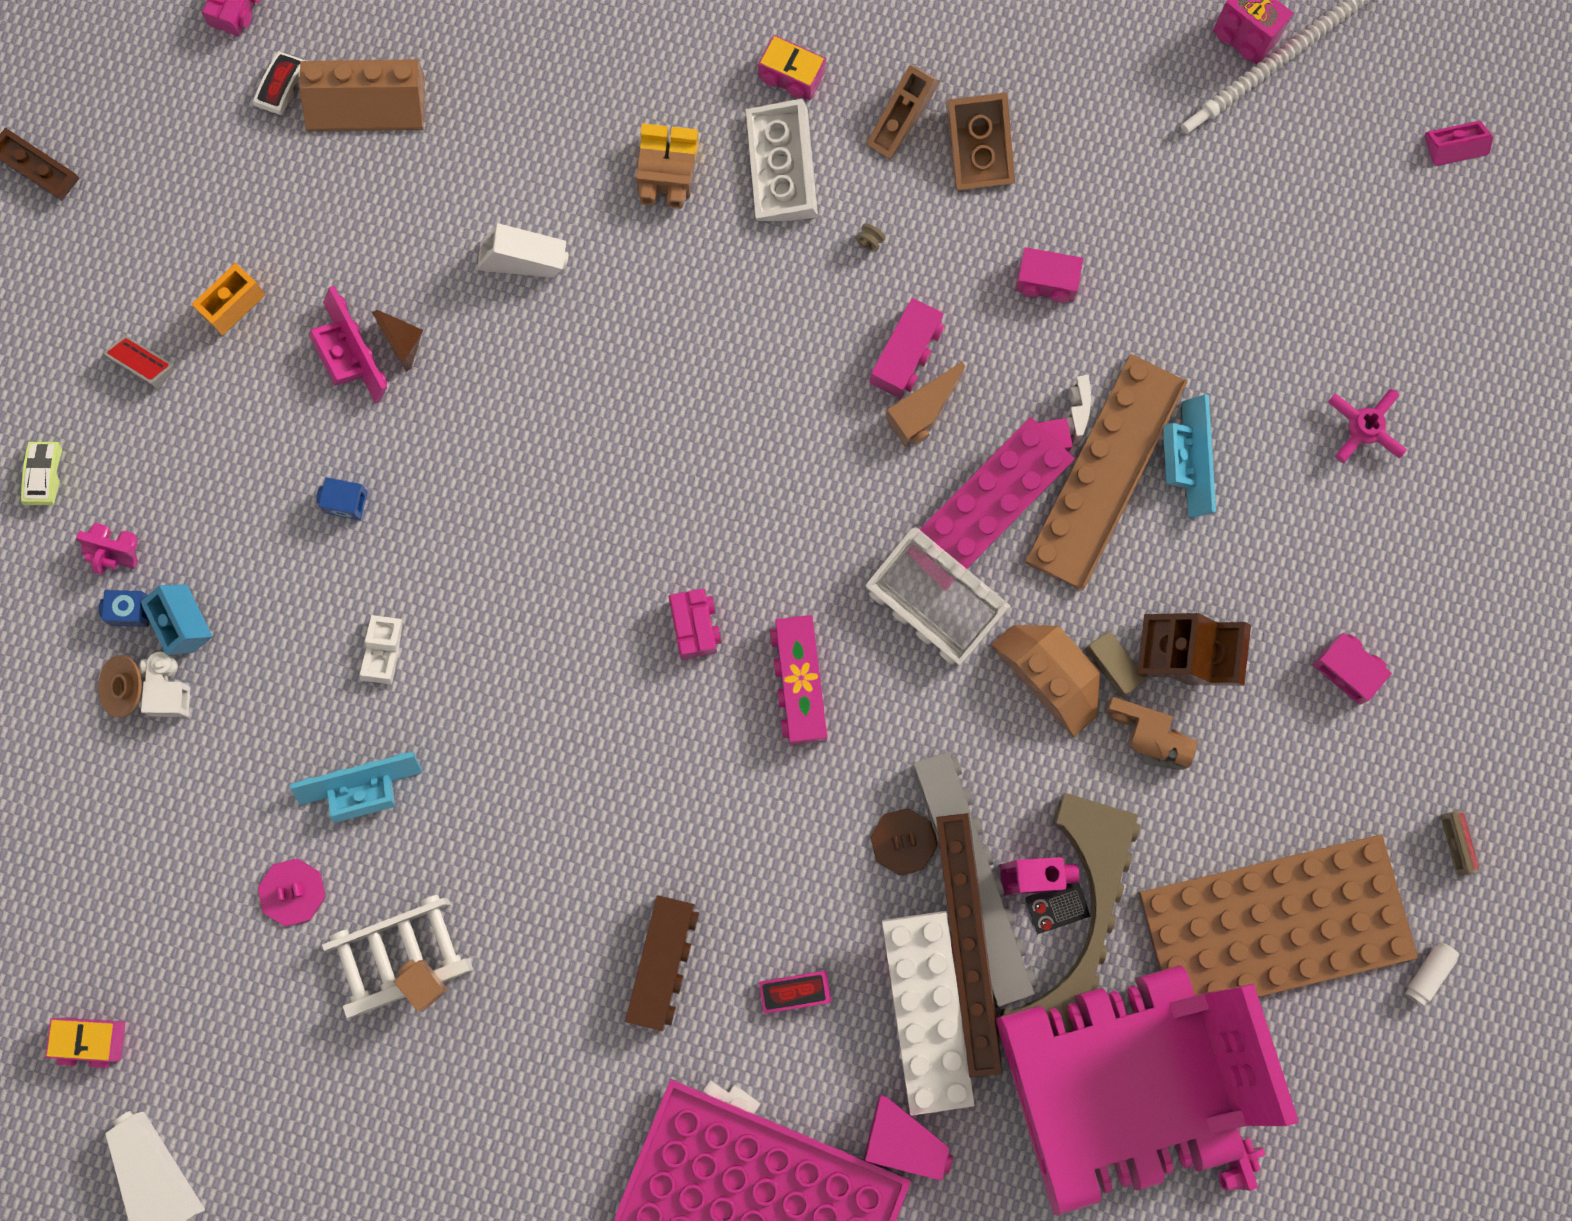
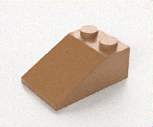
[945,92,1015,190]

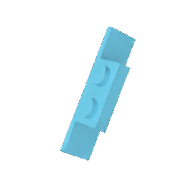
[1163,394,1216,519]
[290,751,422,823]

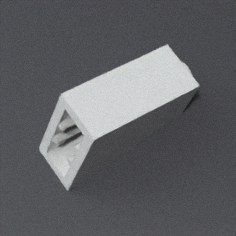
[477,223,569,278]

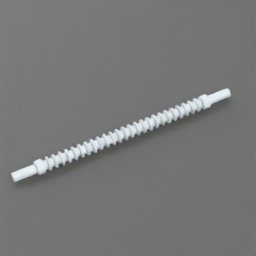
[1181,0,1370,134]

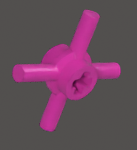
[1327,389,1407,463]

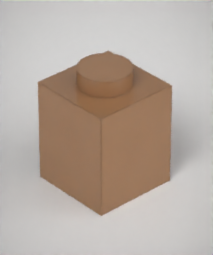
[393,959,449,1012]

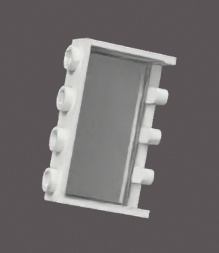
[865,527,1011,665]

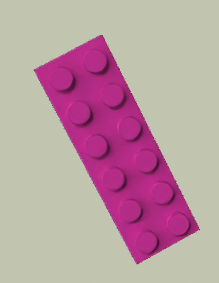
[906,417,1075,591]

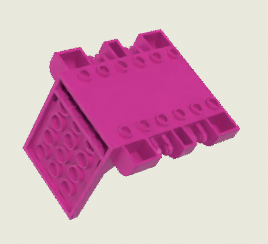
[995,965,1299,1216]

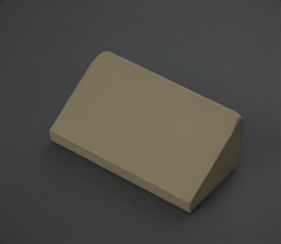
[1085,631,1147,698]

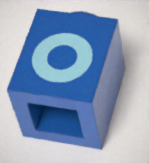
[316,477,368,521]
[99,590,149,627]

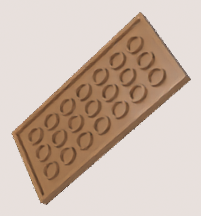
[1138,834,1418,997]

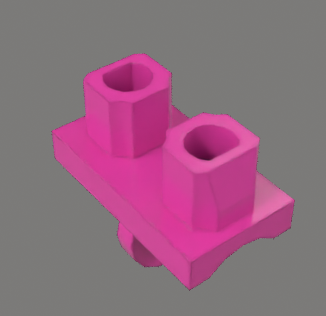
[76,522,138,575]
[1218,1130,1266,1191]

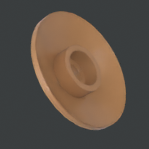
[98,655,142,718]

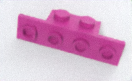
[309,286,387,403]

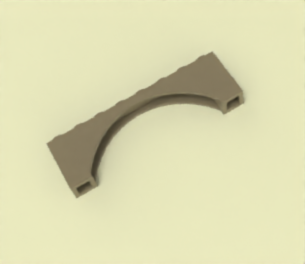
[997,793,1140,1042]

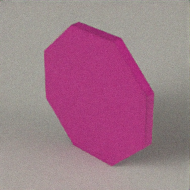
[258,858,326,926]

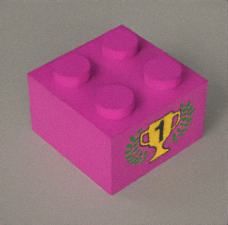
[1213,0,1294,65]

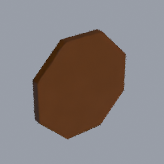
[870,808,937,875]

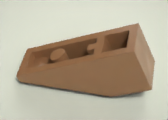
[866,65,941,159]
[885,362,965,447]

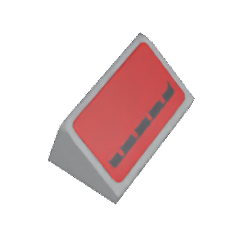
[103,335,176,390]

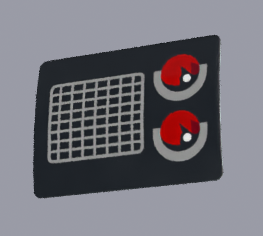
[1025,882,1091,935]

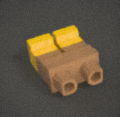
[636,123,699,209]

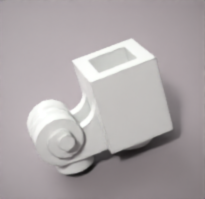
[138,652,190,717]

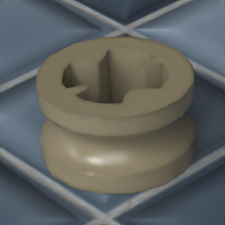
[855,223,885,252]

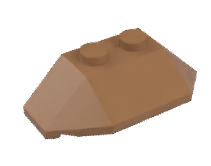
[990,625,1101,737]

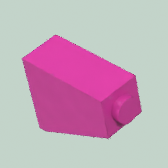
[864,1094,953,1181]

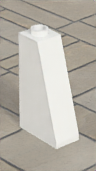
[105,1111,205,1221]

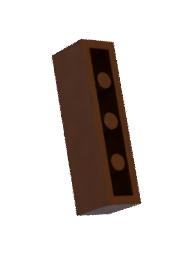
[625,895,699,1031]

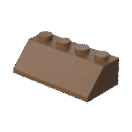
[299,59,425,131]

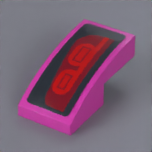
[759,971,832,1014]

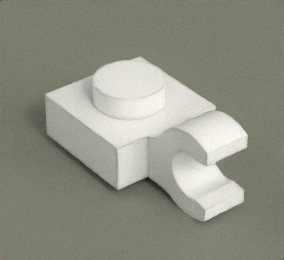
[703,1080,761,1113]

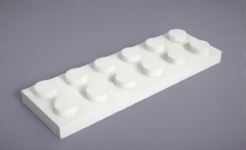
[882,911,975,1116]

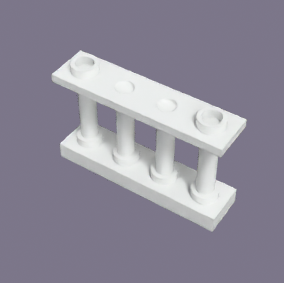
[322,895,474,1018]

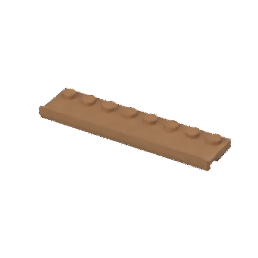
[1025,354,1188,591]

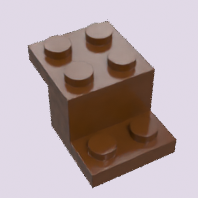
[1137,613,1251,686]

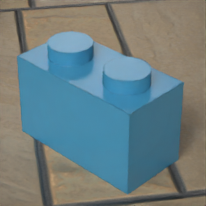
[141,584,213,655]

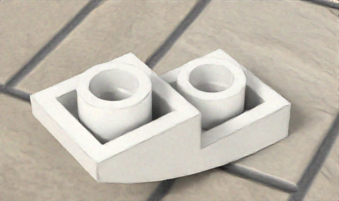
[1066,375,1091,444]

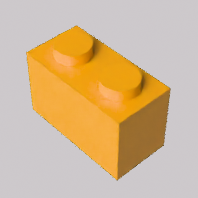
[192,262,266,336]

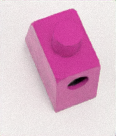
[999,857,1079,896]

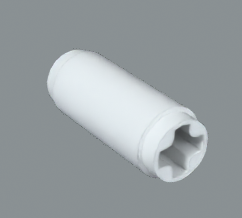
[1405,942,1460,1007]

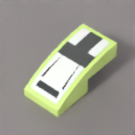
[21,442,62,505]

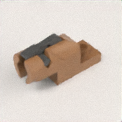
[1104,697,1197,770]

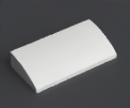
[746,99,818,221]

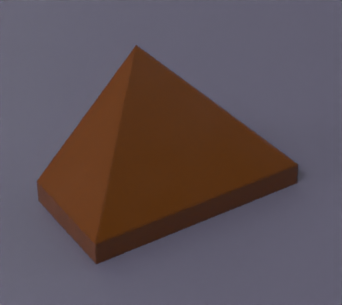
[372,310,423,371]

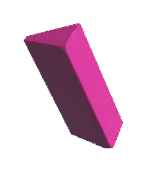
[1425,121,1493,166]

